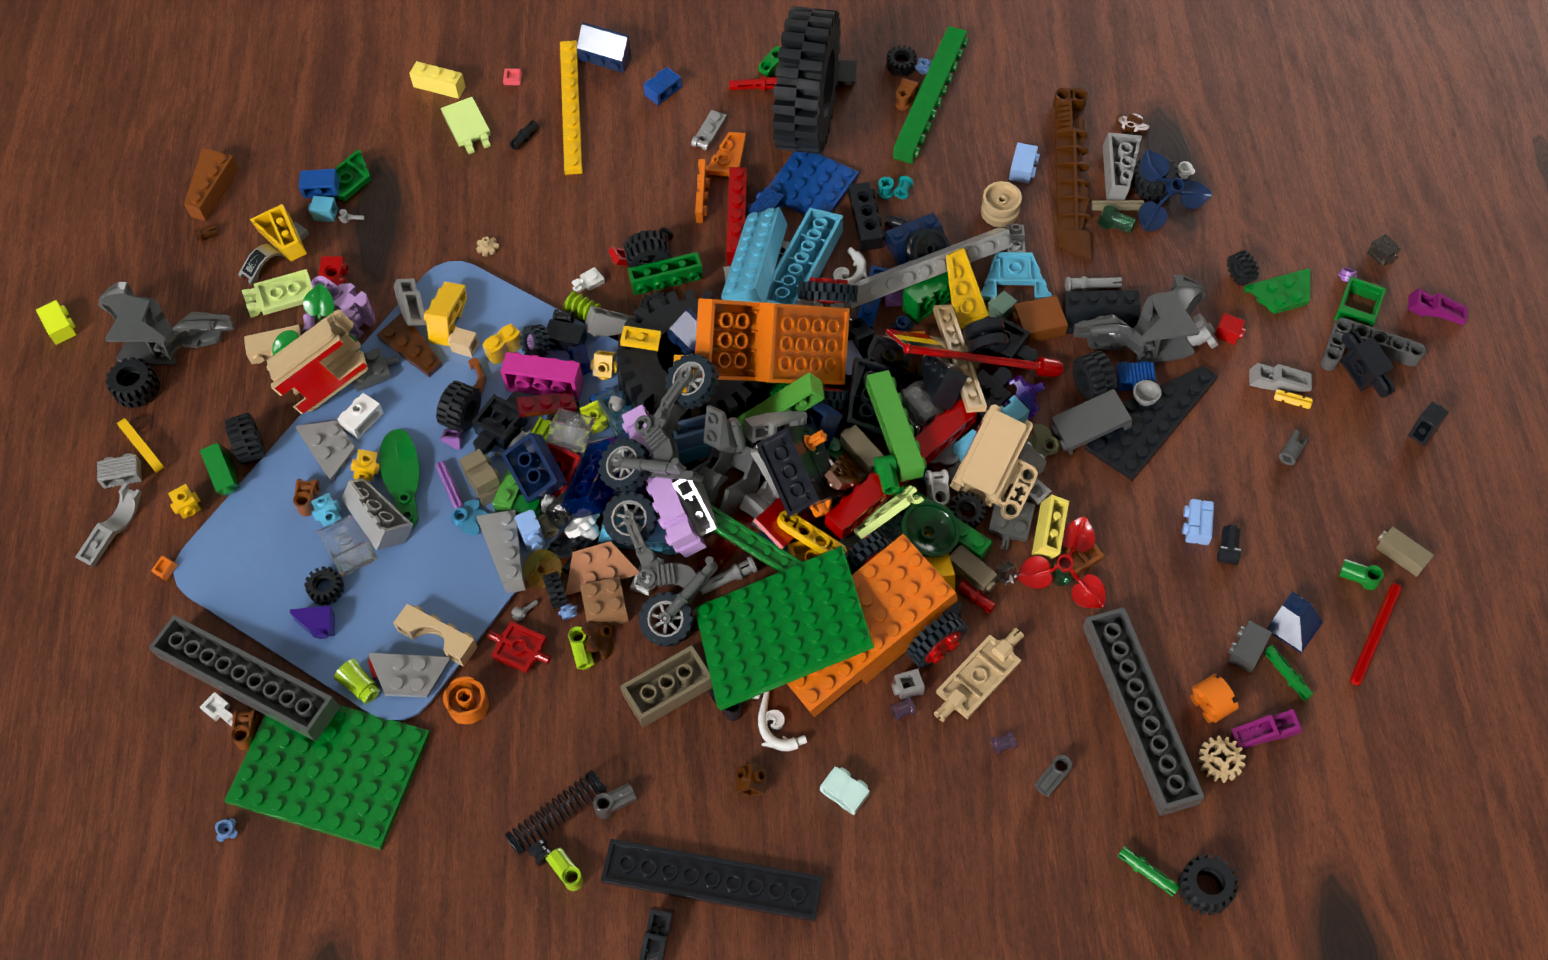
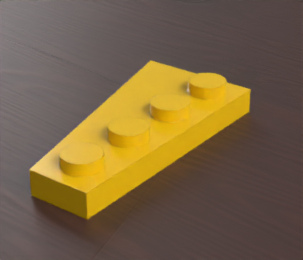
[946,248,989,330]

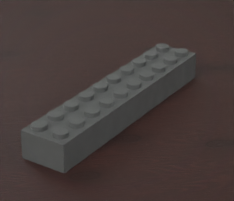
[1083,607,1205,817]
[149,615,340,742]

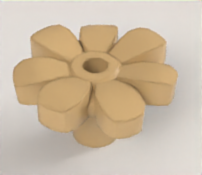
[476,237,499,257]

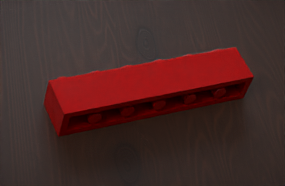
[726,167,748,265]

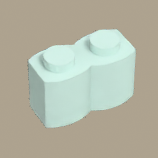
[820,766,870,815]

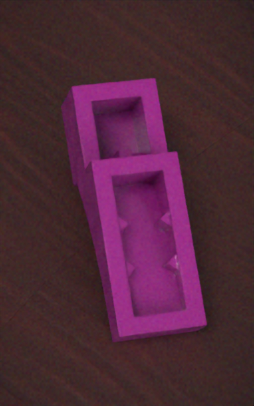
[1407,288,1468,326]
[1231,709,1304,749]

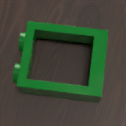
[1334,276,1386,327]

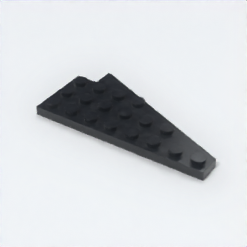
[1085,366,1218,481]

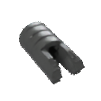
[1279,429,1309,465]

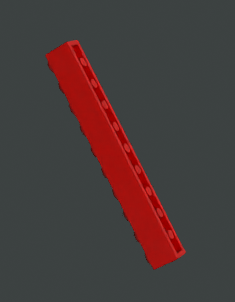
[825,399,977,540]

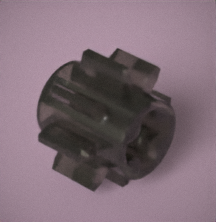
[995,560,1021,586]

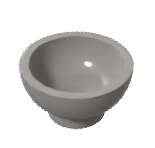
[1133,380,1161,406]

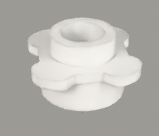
[1177,161,1195,180]
[541,494,559,513]

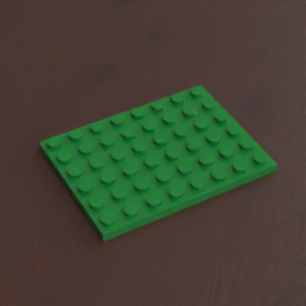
[695,546,875,711]
[224,705,431,850]

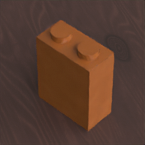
[1011,295,1068,343]

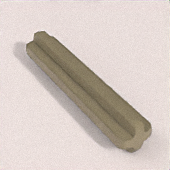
[1091,200,1144,211]

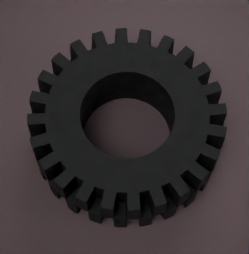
[772,6,841,154]
[617,289,765,421]

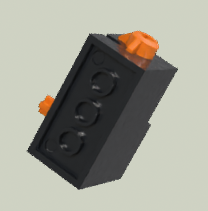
[756,423,843,517]

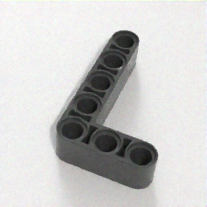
[1320,318,1426,371]

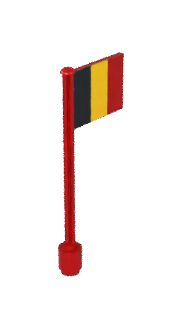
[886,329,1063,378]

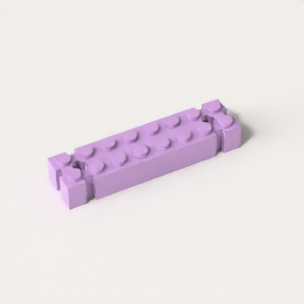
[622,405,706,558]

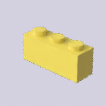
[409,61,466,99]
[1032,495,1069,561]

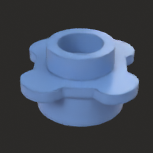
[915,57,933,74]
[558,604,578,620]
[215,818,238,842]

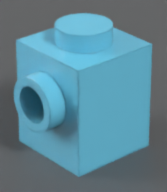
[308,196,338,222]

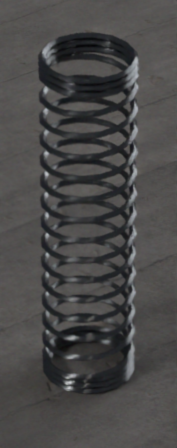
[504,770,607,856]

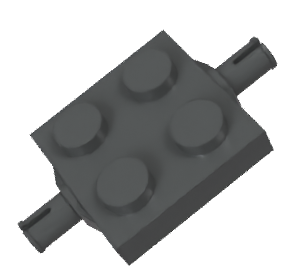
[351,348,399,392]
[988,488,1035,551]

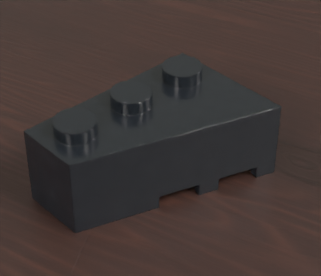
[921,355,968,411]

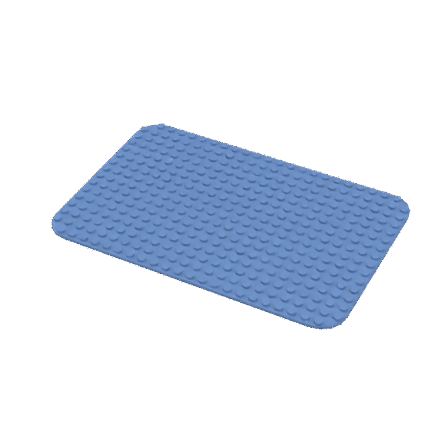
[173,261,631,721]

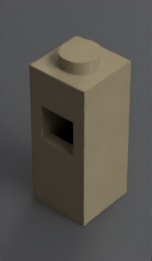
[840,425,884,475]
[1376,527,1434,577]
[950,544,997,594]

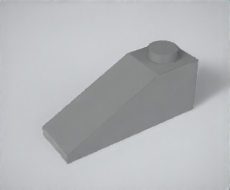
[584,306,635,337]
[672,472,718,537]

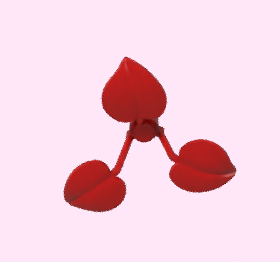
[1015,516,1106,608]

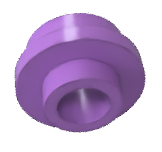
[1338,267,1357,282]

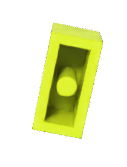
[36,300,76,345]

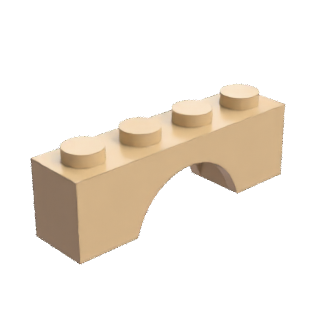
[393,604,477,667]

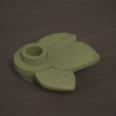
[1026,424,1060,458]

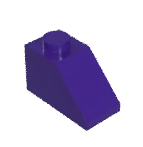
[290,606,335,639]

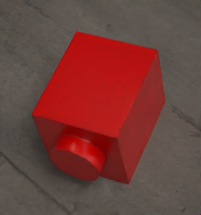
[1215,313,1246,345]

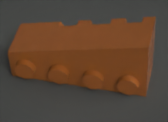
[184,148,239,221]

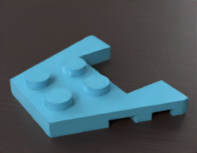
[981,252,1052,300]

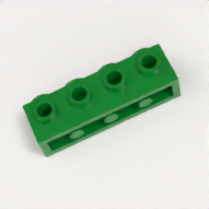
[628,252,703,295]

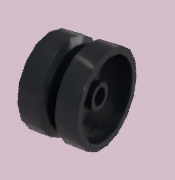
[904,228,950,262]
[963,317,1010,355]

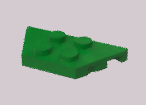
[333,149,371,201]
[1243,268,1310,314]

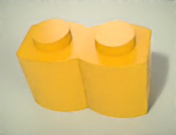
[483,324,522,365]

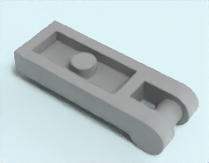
[691,110,727,151]

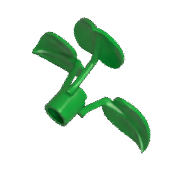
[272,283,360,356]

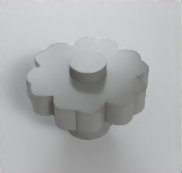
[1187,313,1219,349]

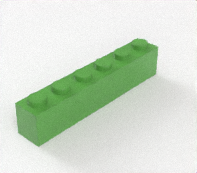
[866,370,927,482]
[736,372,825,446]

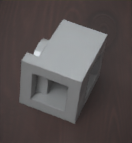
[891,669,925,700]

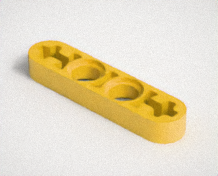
[117,418,164,473]
[777,510,847,554]

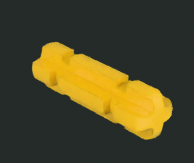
[1274,389,1313,409]

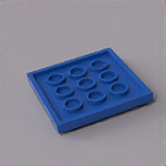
[768,151,859,215]

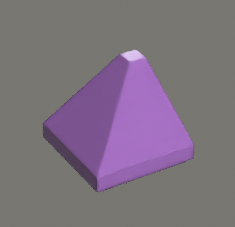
[884,290,903,307]
[440,429,463,450]

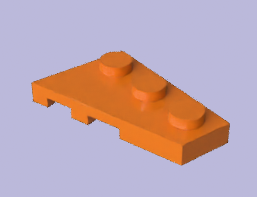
[706,132,746,177]
[695,159,710,223]

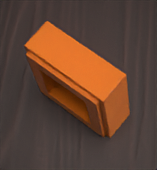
[151,555,178,581]

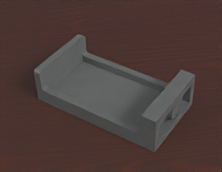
[1050,389,1132,456]

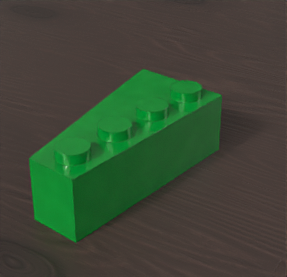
[902,272,951,324]

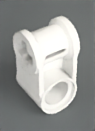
[925,469,950,505]

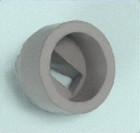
[608,396,625,412]

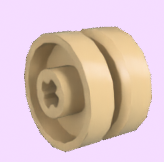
[981,181,1022,228]

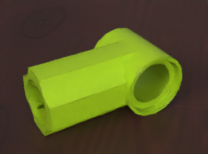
[568,626,594,670]
[546,847,583,891]

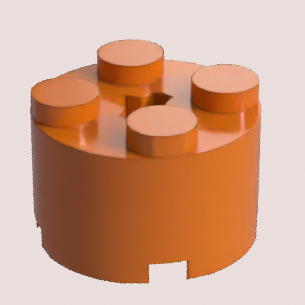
[1190,674,1239,723]
[443,677,489,724]

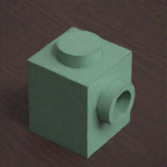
[988,291,1018,320]

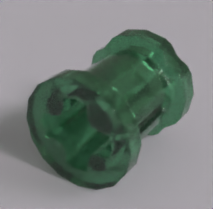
[1051,562,1072,586]

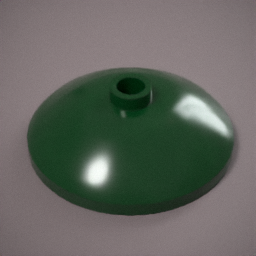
[901,501,960,558]

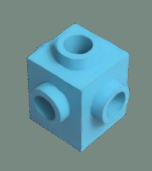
[311,493,342,527]

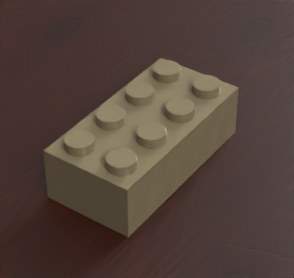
[620,645,713,728]

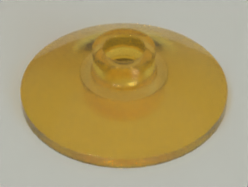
[523,549,562,589]

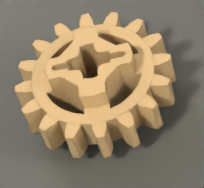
[1197,736,1246,783]

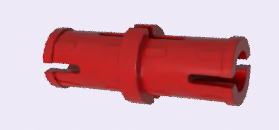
[957,580,997,614]

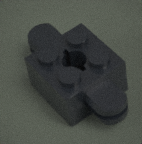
[991,315,1037,370]
[1340,330,1396,398]
[955,367,1012,424]
[472,391,528,455]

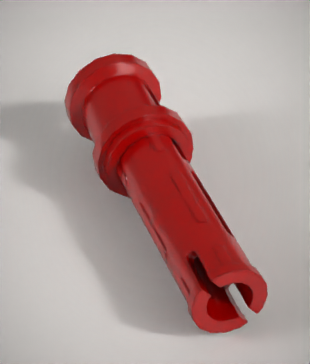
[729,76,777,91]

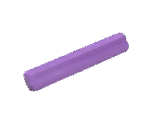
[435,461,464,509]

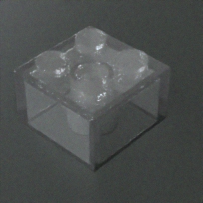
[547,408,596,453]

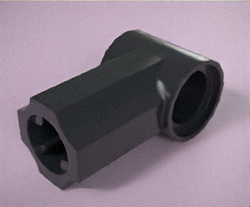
[1217,525,1241,565]

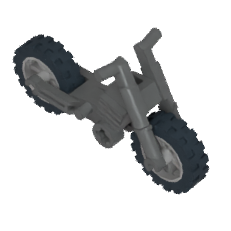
[598,353,719,493]
[603,492,719,647]

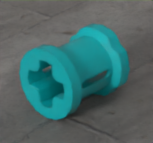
[893,176,914,199]
[878,177,894,200]

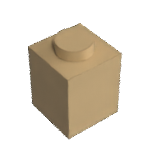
[448,327,479,358]

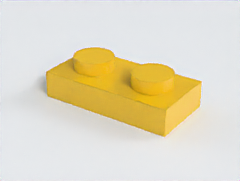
[620,326,661,351]

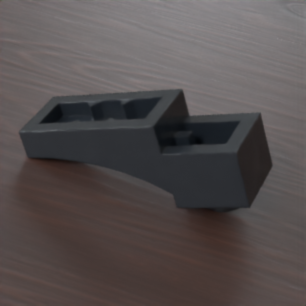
[640,906,675,960]

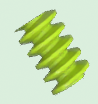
[563,291,601,321]

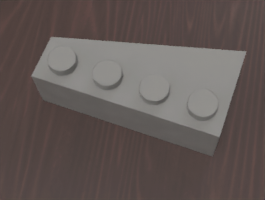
[1103,132,1142,200]
[341,478,413,550]
[476,510,526,593]

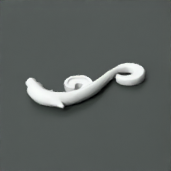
[833,247,868,284]
[752,691,807,751]

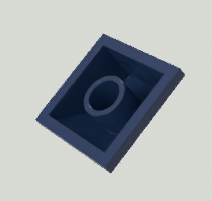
[1267,591,1323,653]

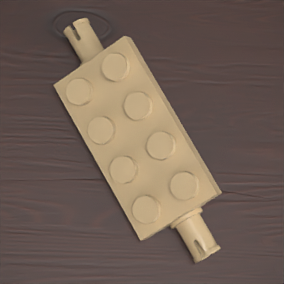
[934,628,1024,722]

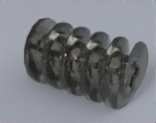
[546,486,587,526]

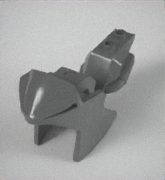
[1073,274,1206,364]
[98,280,235,366]
[690,405,760,539]

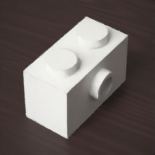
[338,393,384,440]

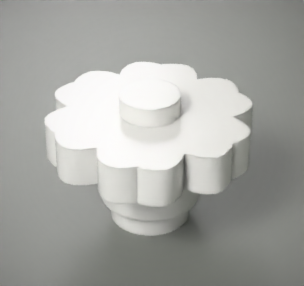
[564,506,600,541]

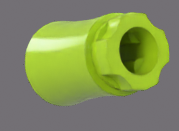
[334,659,380,704]

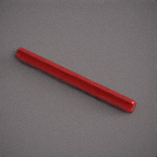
[1350,583,1402,686]

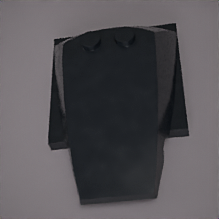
[845,335,926,437]

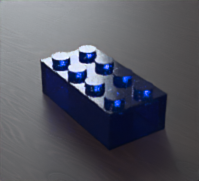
[561,436,629,519]

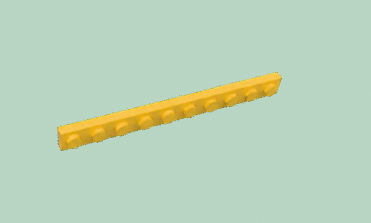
[560,40,582,175]

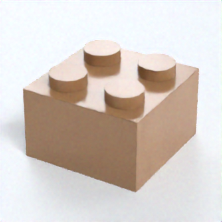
[580,577,629,626]

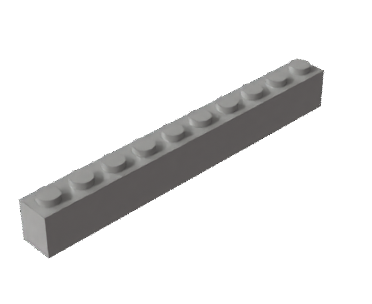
[843,228,1013,308]

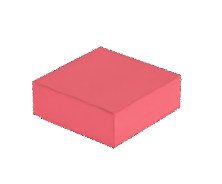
[503,69,522,85]

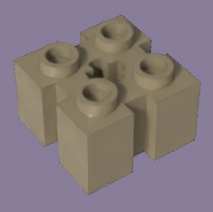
[459,449,502,507]

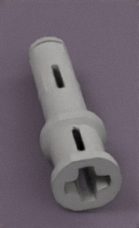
[1065,276,1122,291]
[700,556,758,595]

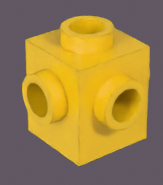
[590,350,618,380]
[351,449,380,482]
[168,484,201,519]

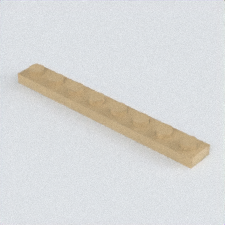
[933,304,987,413]

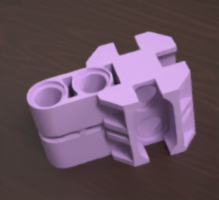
[311,276,375,338]

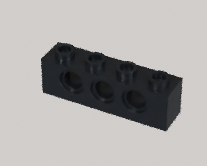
[848,182,885,251]

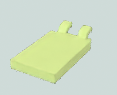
[441,97,491,154]
[242,269,313,318]
[853,485,924,539]

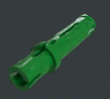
[1263,645,1314,701]
[1117,845,1180,897]

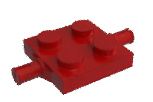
[487,622,552,674]

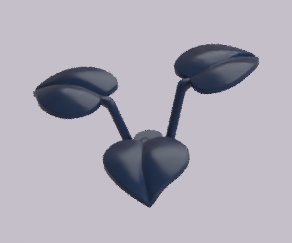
[1138,149,1213,232]

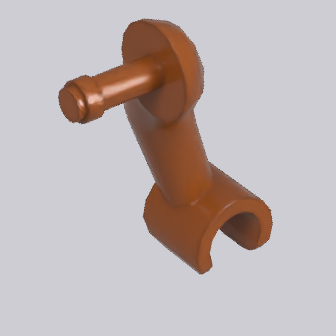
[468,358,486,394]

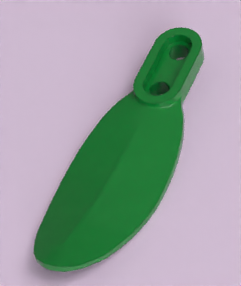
[379,429,419,528]

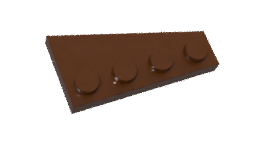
[377,313,442,378]
[824,451,868,490]

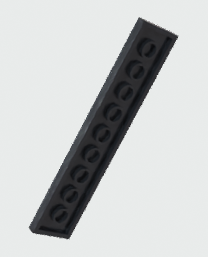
[601,839,823,922]

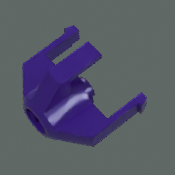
[1005,375,1046,418]

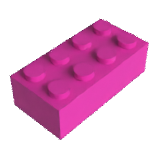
[501,352,584,401]

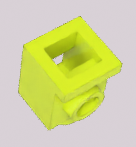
[579,401,608,435]

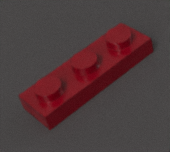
[516,392,577,417]

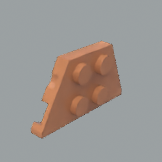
[566,541,640,595]

